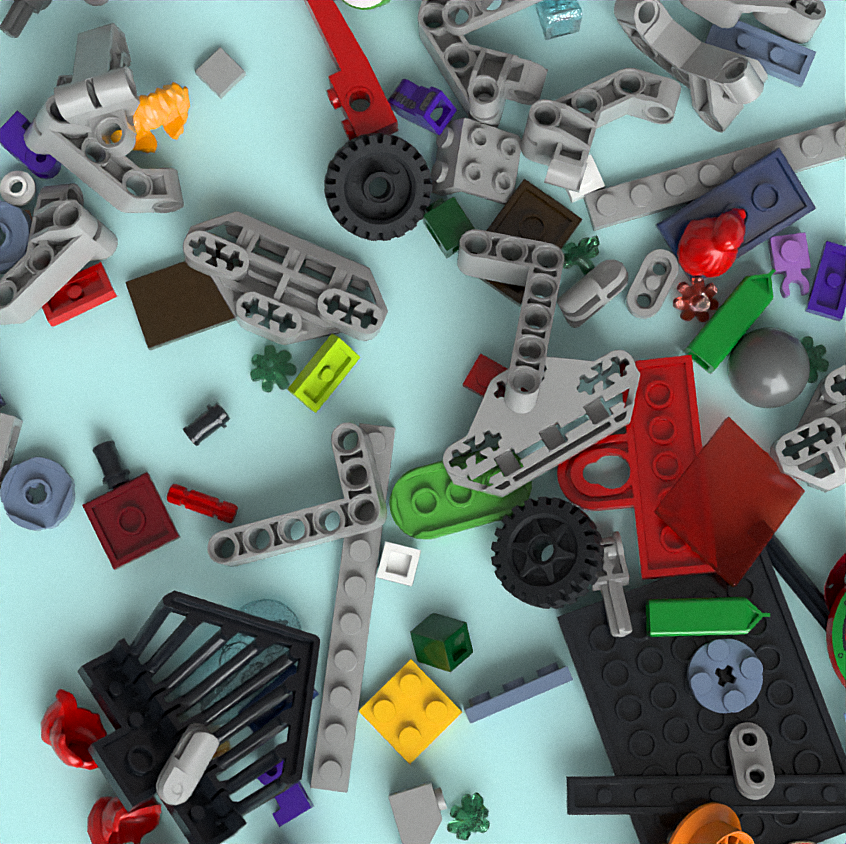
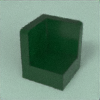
[410,613,473,672]

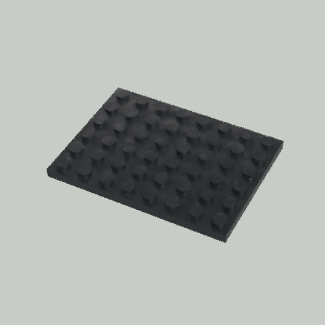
[556,542,846,844]

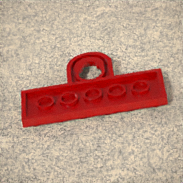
[557,355,716,580]

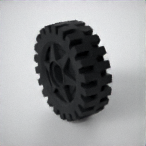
[324,133,432,241]
[491,496,604,609]

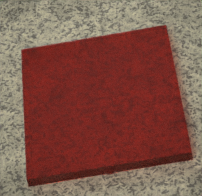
[654,417,805,587]

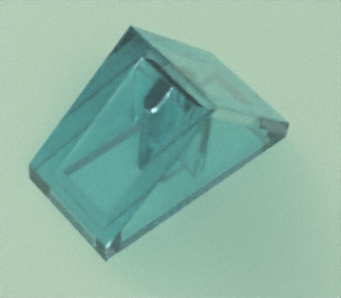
[535,0,583,40]

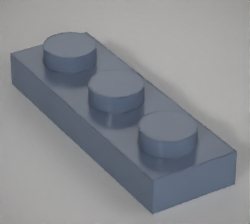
[705,20,816,88]
[464,662,573,724]

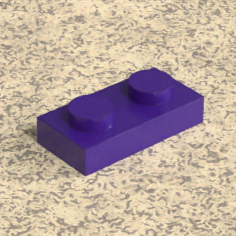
[805,241,846,321]

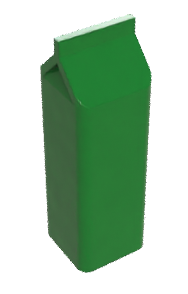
[683,269,776,374]
[645,597,770,637]

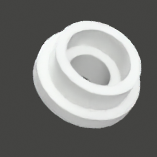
[0,171,36,207]

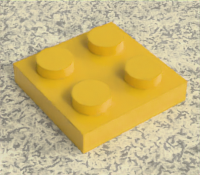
[359,659,462,764]

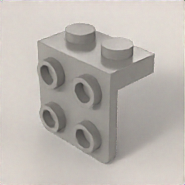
[431,117,522,205]

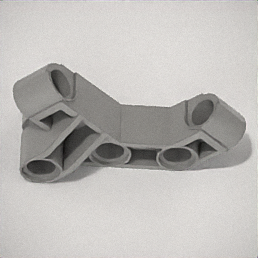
[418,0,548,128]
[614,0,768,133]
[54,23,140,157]
[521,68,681,193]
[24,75,184,213]
[0,183,118,325]

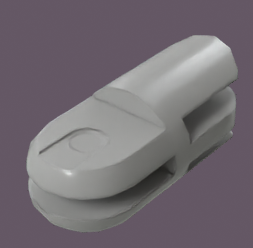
[557,259,629,328]
[156,723,219,805]

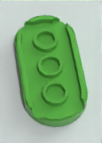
[389,447,532,540]

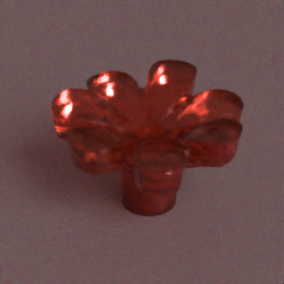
[673,275,719,322]

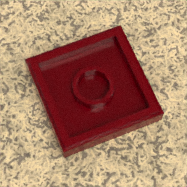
[82,472,181,570]

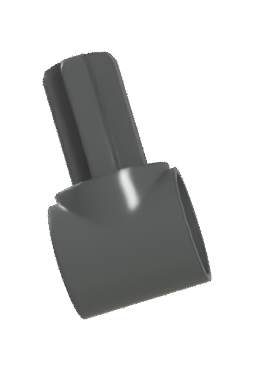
[0,0,52,38]

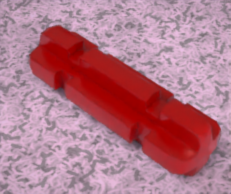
[167,484,238,523]

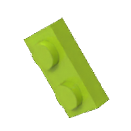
[287,333,361,413]

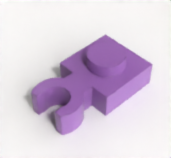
[768,232,811,298]

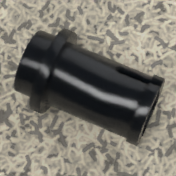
[183,402,231,446]
[92,440,130,489]

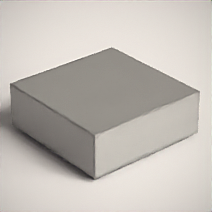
[195,47,246,99]

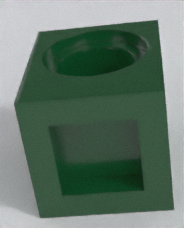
[423,196,475,259]

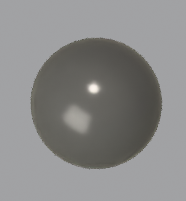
[728,327,810,409]

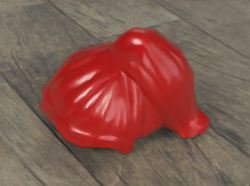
[677,208,746,278]
[40,689,107,770]
[87,796,162,844]

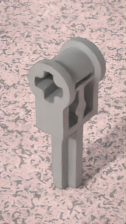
[591,531,632,637]

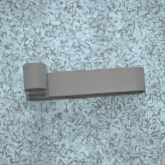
[457,229,564,413]
[207,422,387,567]

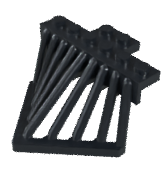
[77,590,320,844]

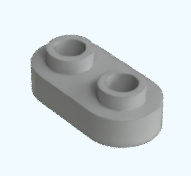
[626,249,679,319]
[728,722,775,800]

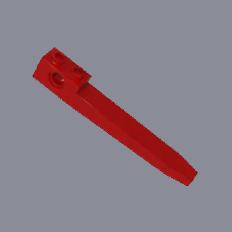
[304,0,398,140]

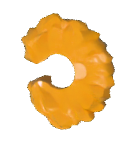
[110,82,190,153]

